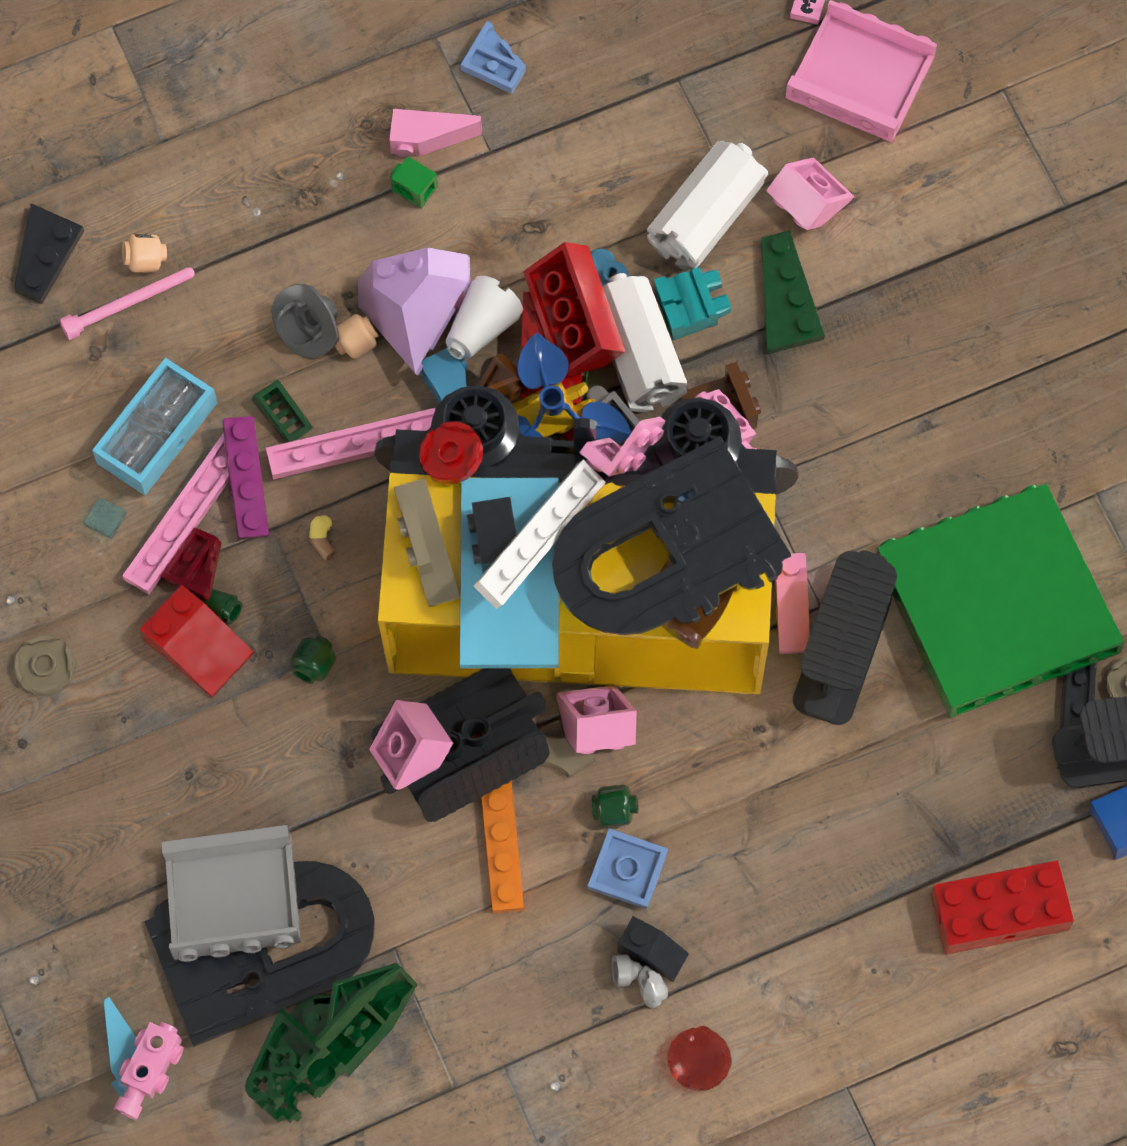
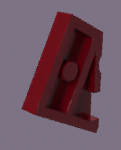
[160,527,222,601]

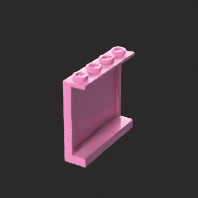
[786,0,937,143]

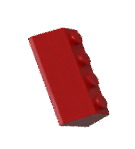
[523,242,625,377]

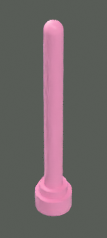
[59,267,195,341]

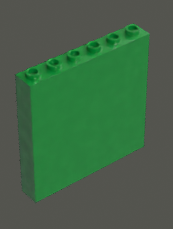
[876,483,1125,719]

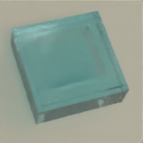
[84,497,127,539]

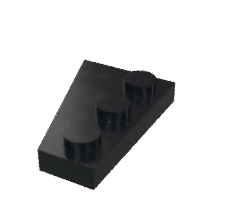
[14,203,84,304]

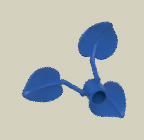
[518,333,631,444]

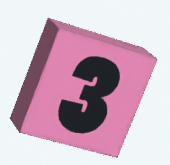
[790,0,825,25]

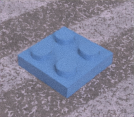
[588,828,669,910]

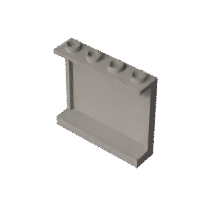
[161,825,301,962]

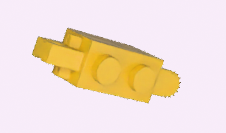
[512,382,595,437]

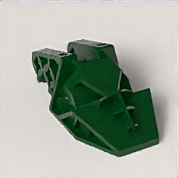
[245,963,418,1123]

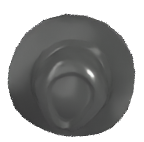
[271,284,339,358]

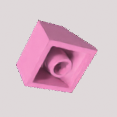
[766,157,854,230]
[556,685,637,754]
[369,700,453,790]

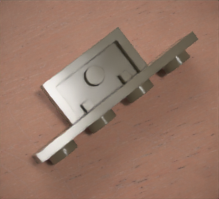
[394,478,460,607]

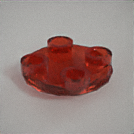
[667,1026,732,1091]

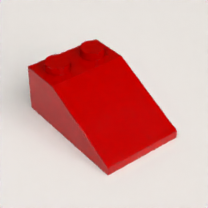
[140,585,254,698]

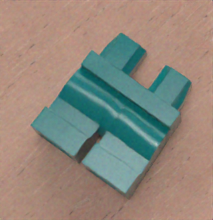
[654,267,731,341]

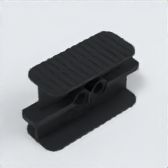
[793,550,897,725]
[371,668,550,822]
[1052,696,1127,788]

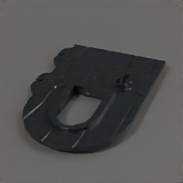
[552,436,791,635]
[145,861,375,1047]

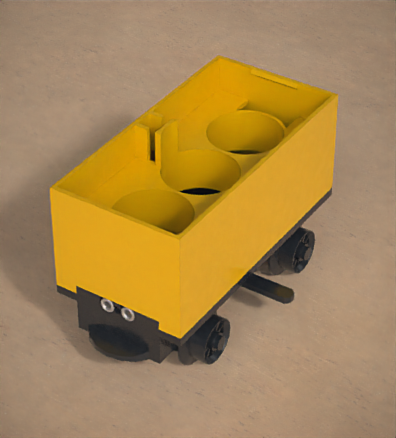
[374,385,799,694]

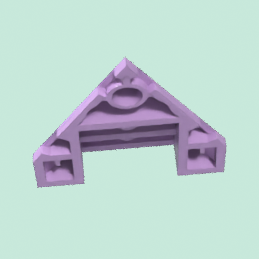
[358,248,471,376]

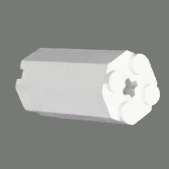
[647,141,768,270]
[603,273,687,412]

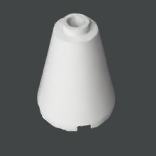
[446,276,523,359]

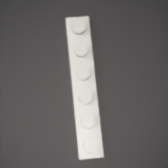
[473,459,606,609]

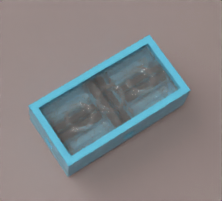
[92,357,218,496]

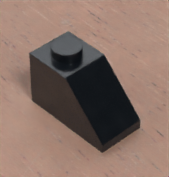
[617,916,689,982]

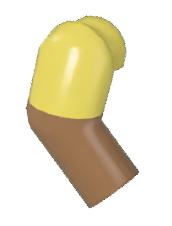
[309,515,337,561]

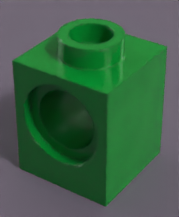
[390,156,438,209]

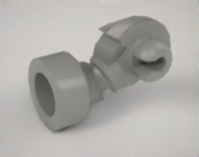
[612,954,668,1008]

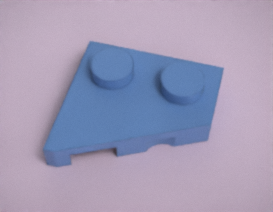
[460,21,526,94]

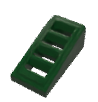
[252,379,313,443]

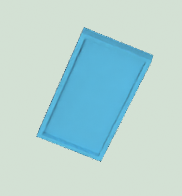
[460,478,559,668]

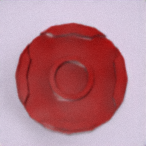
[419,422,483,484]

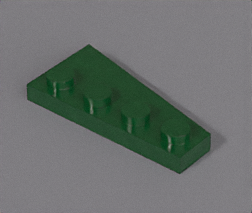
[761,230,825,354]

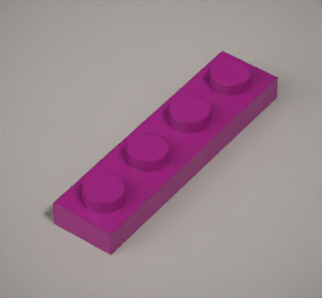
[222,416,269,540]

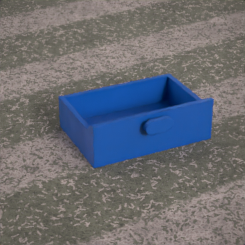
[1089,786,1127,860]

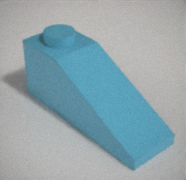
[104,997,148,1097]

